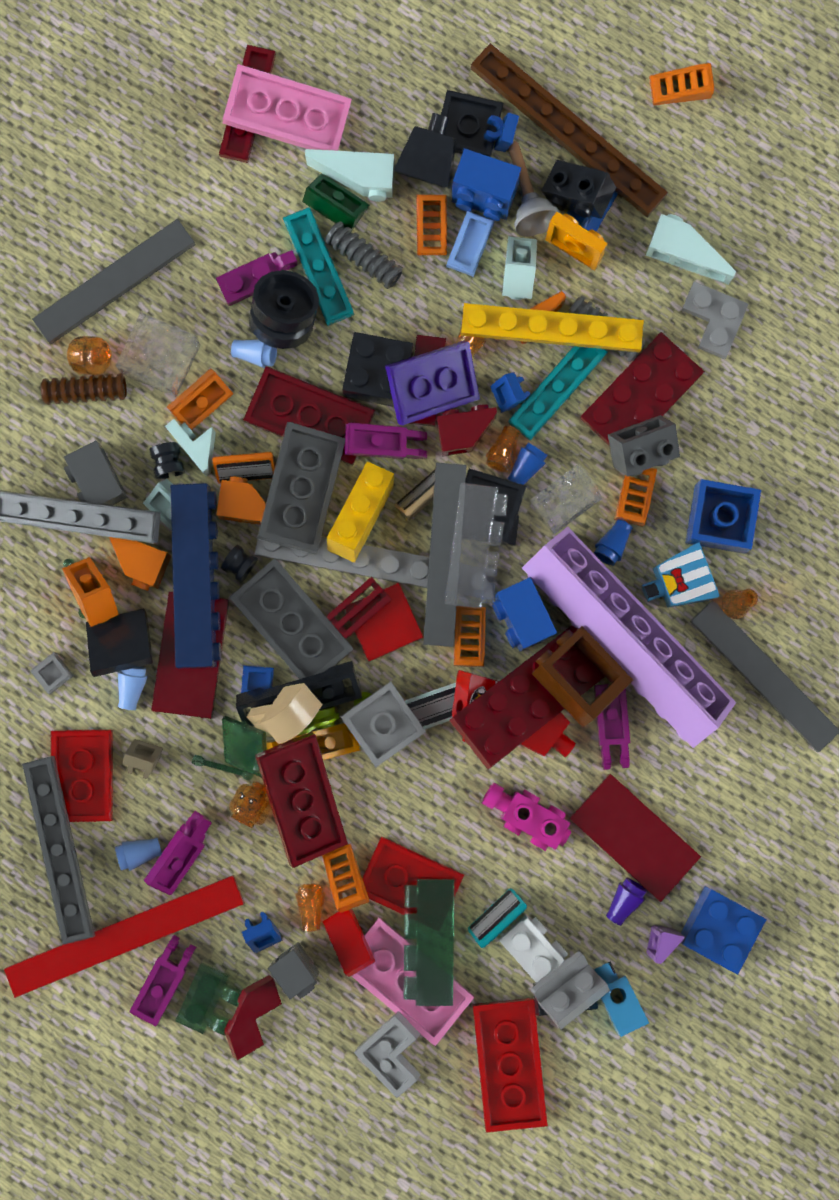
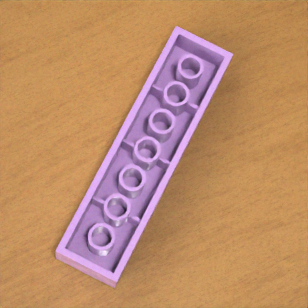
[522,526,736,748]

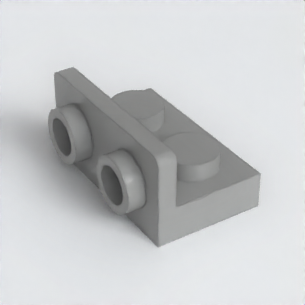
[531,951,610,1029]

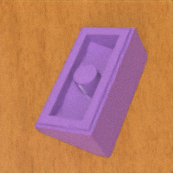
[646,925,685,964]

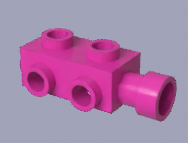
[481,782,571,851]

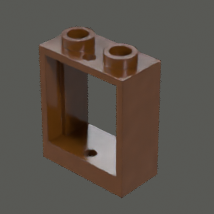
[532,626,633,727]

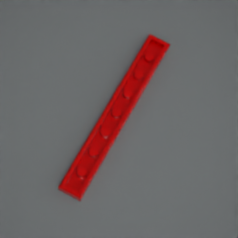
[4,875,245,998]

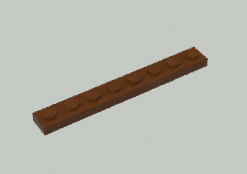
[471,43,668,218]

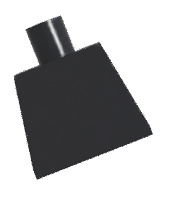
[394,113,456,189]

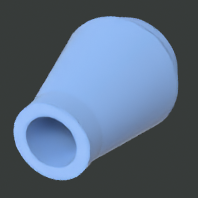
[231,339,277,368]
[118,666,148,710]

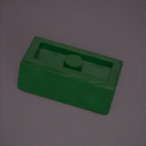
[302,173,370,230]

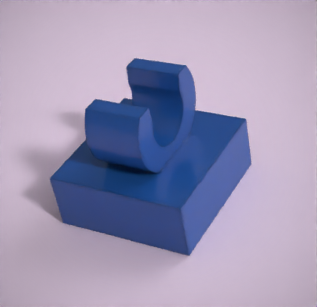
[484,112,519,152]
[490,372,530,413]
[242,912,283,953]

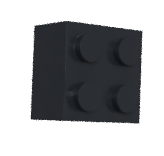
[342,332,413,407]

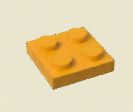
[545,211,608,271]

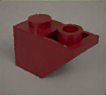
[436,404,497,457]

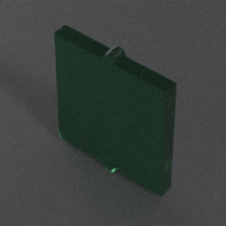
[222,716,267,778]

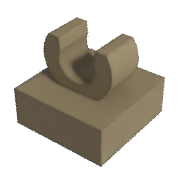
[123,739,163,779]

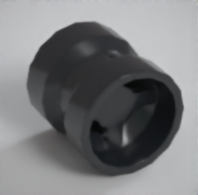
[149,442,185,479]

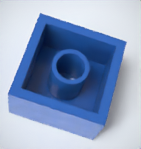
[452,148,522,221]
[685,479,761,554]
[492,577,557,652]
[681,886,767,975]

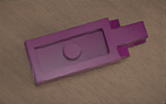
[216,250,298,306]
[144,811,212,895]

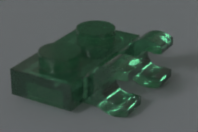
[175,963,242,1036]

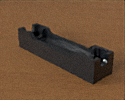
[236,661,362,732]

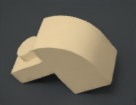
[246,683,323,744]

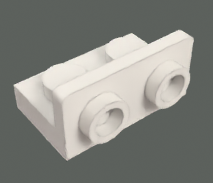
[499,915,568,982]

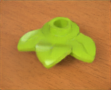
[297,706,340,736]

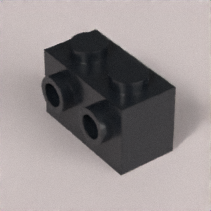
[541,159,616,219]

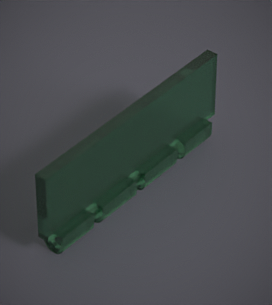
[403,879,454,1006]

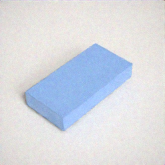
[446,211,495,277]

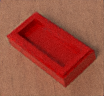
[322,909,375,977]

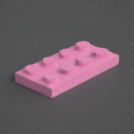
[223,64,352,151]
[340,917,474,1046]

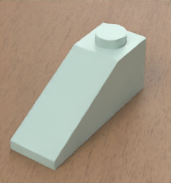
[305,149,395,202]
[646,214,736,285]

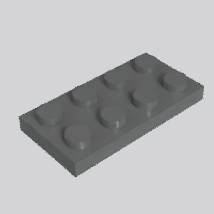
[257,422,345,555]
[229,558,354,679]

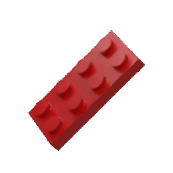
[472,998,548,1133]

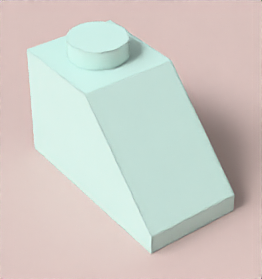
[502,236,537,300]

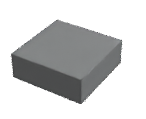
[30,652,74,695]

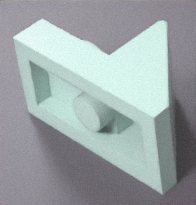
[165,419,216,476]

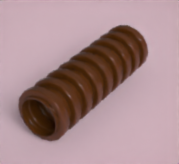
[41,373,127,405]

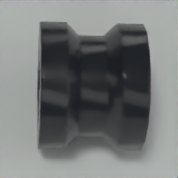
[221,545,258,582]

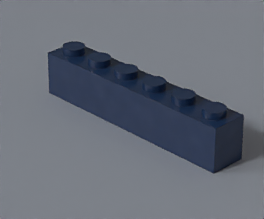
[170,483,221,669]

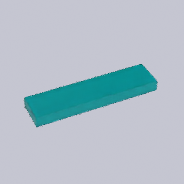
[283,207,355,326]
[508,346,608,441]

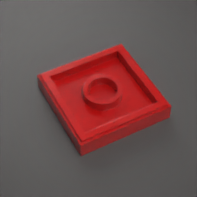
[345,583,423,662]

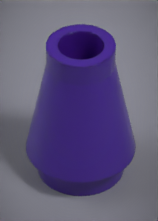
[606,878,647,926]

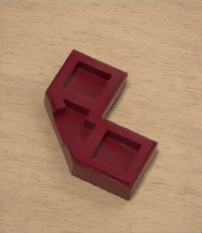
[224,975,282,1061]

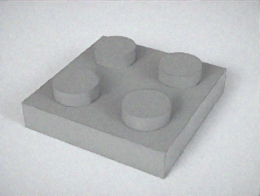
[340,681,426,767]

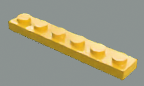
[461,303,644,352]

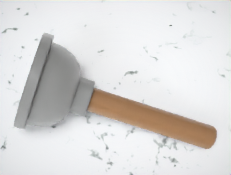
[508,141,560,237]

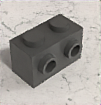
[608,415,680,476]

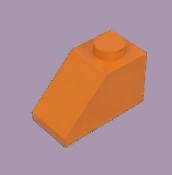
[216,477,266,525]
[109,537,171,591]
[62,557,119,627]

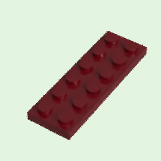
[449,625,605,770]

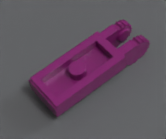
[345,423,427,459]
[594,684,631,770]
[129,935,197,1027]

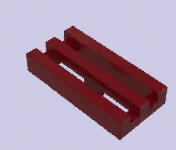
[326,576,391,639]

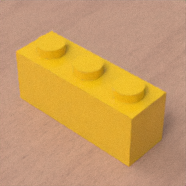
[327,461,394,563]

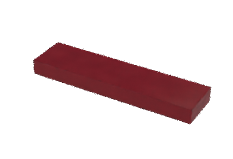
[219,44,276,163]

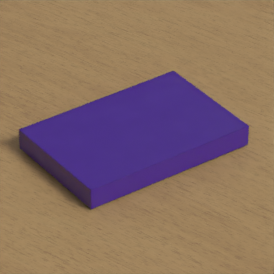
[385,341,480,426]

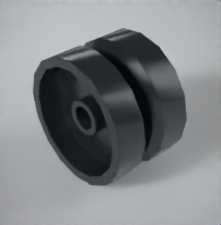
[249,270,319,349]

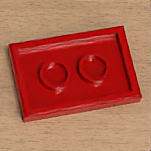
[51,730,113,822]
[356,836,464,931]

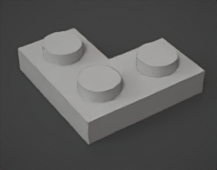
[681,281,749,359]
[354,1011,421,1098]

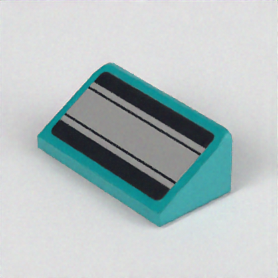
[467,888,527,948]

